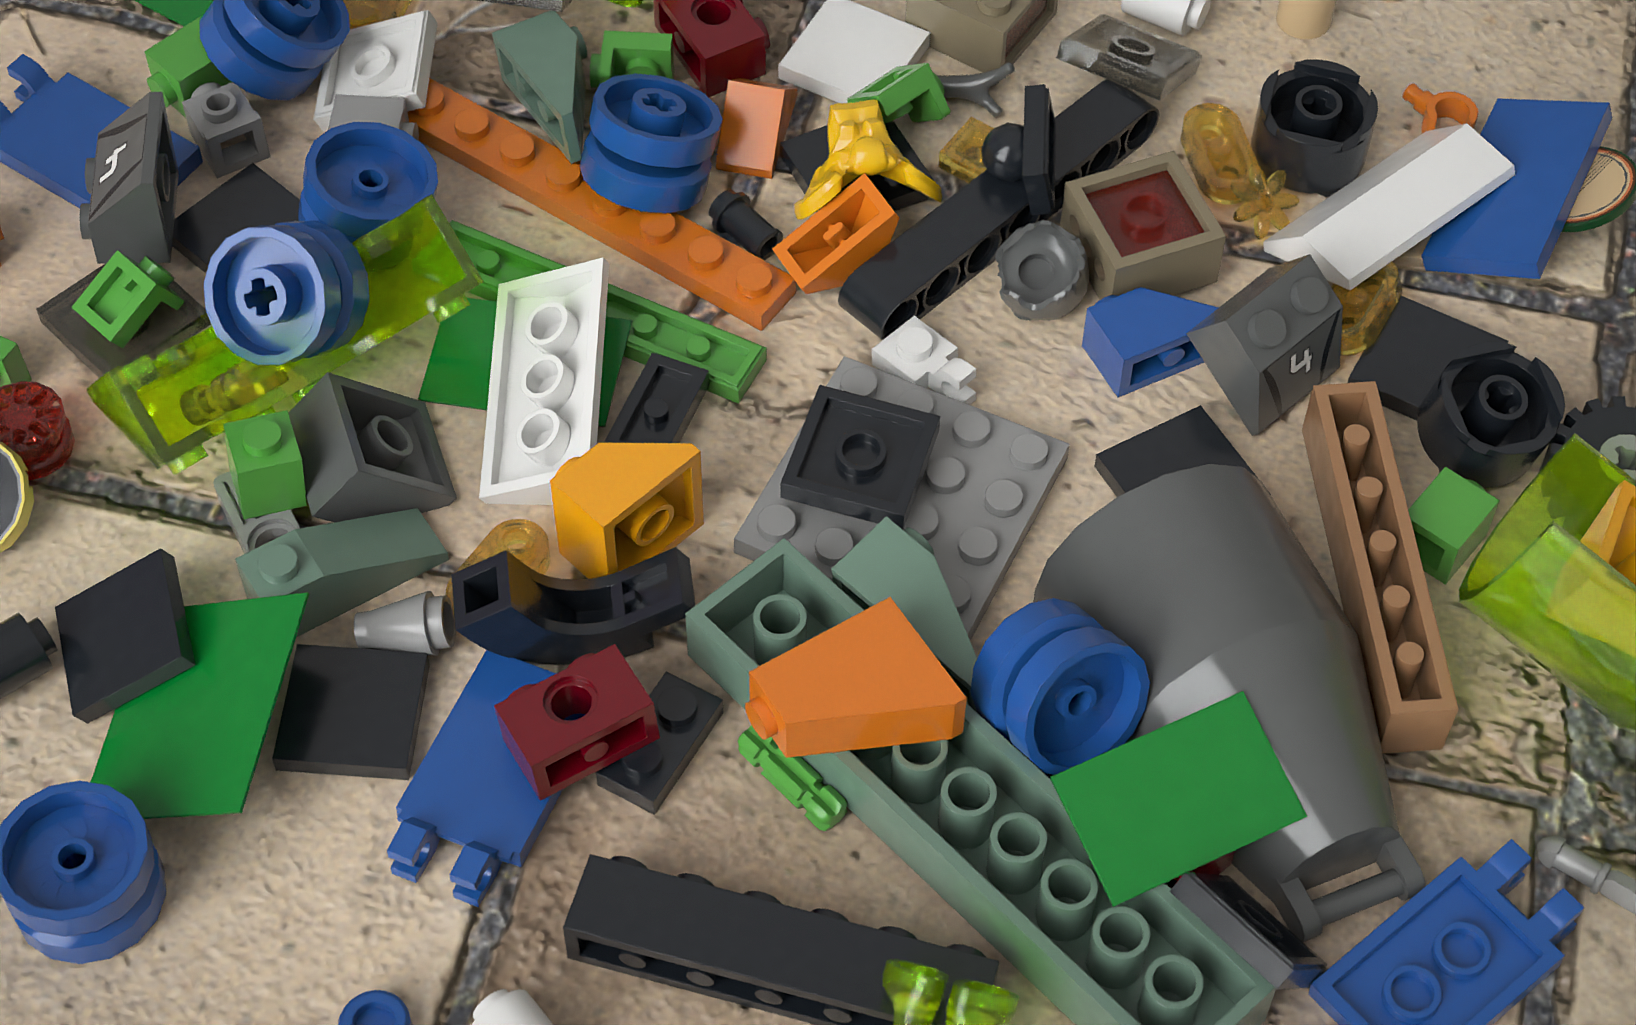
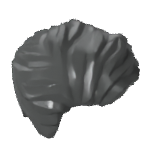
[995,220,1089,320]

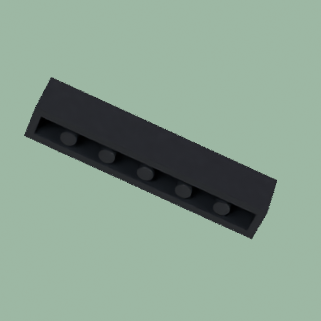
[563,854,999,1025]

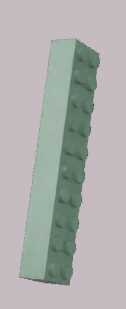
[685,538,1276,1025]

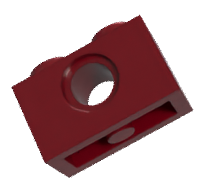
[653,0,770,97]
[494,644,660,801]

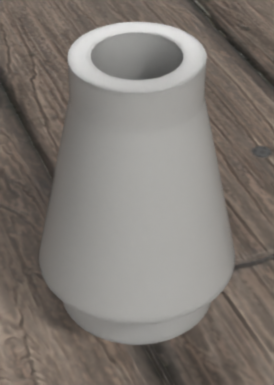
[354,591,456,656]

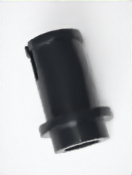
[709,190,783,260]

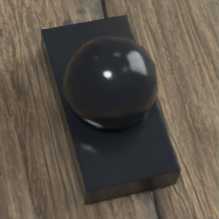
[981,84,1056,215]

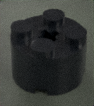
[1251,59,1378,197]
[1417,341,1565,488]

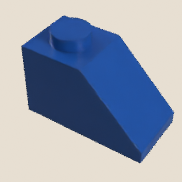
[1082,287,1218,397]

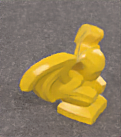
[794,100,943,220]

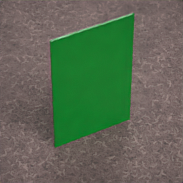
[418,295,632,427]
[1050,691,1307,907]

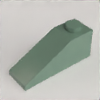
[492,9,588,164]
[235,508,449,637]
[831,516,977,711]

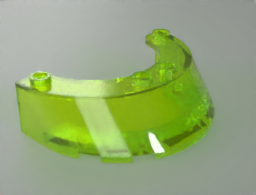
[86,194,484,475]

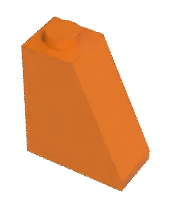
[745,597,967,758]

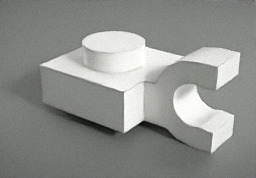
[872,316,976,405]

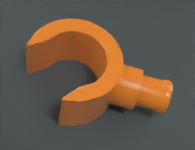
[1402,83,1478,133]

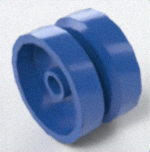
[200,0,350,100]
[580,74,723,213]
[298,122,438,275]
[204,221,370,365]
[970,598,1150,775]
[0,781,167,964]

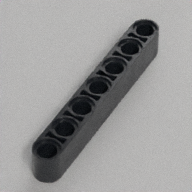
[838,77,1159,340]

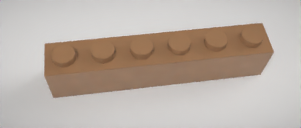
[1302,381,1459,754]

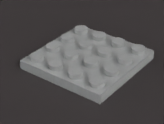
[734,356,1070,641]

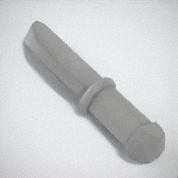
[1536,836,1636,914]

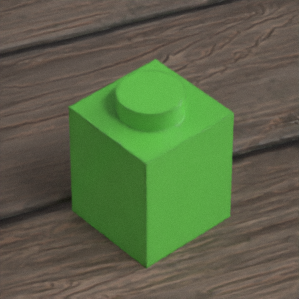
[144,17,241,118]
[223,410,307,520]
[1408,467,1500,585]

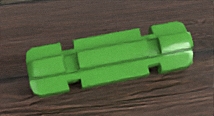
[738,725,847,831]

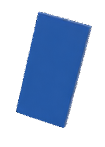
[1421,98,1612,279]

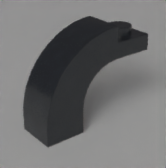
[451,547,696,665]

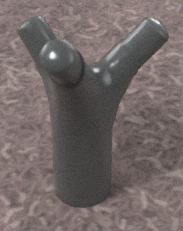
[937,62,1015,118]

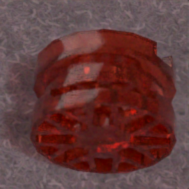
[0,381,75,481]

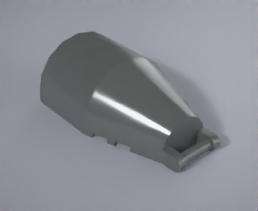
[1033,464,1426,942]

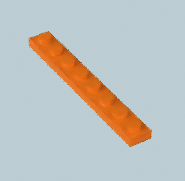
[407,78,796,331]

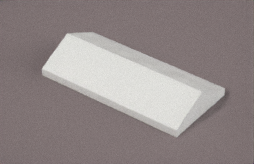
[1263,124,1515,290]
[479,258,609,505]

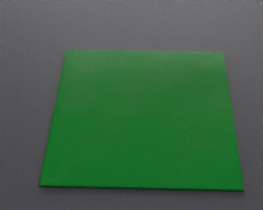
[91,592,309,819]

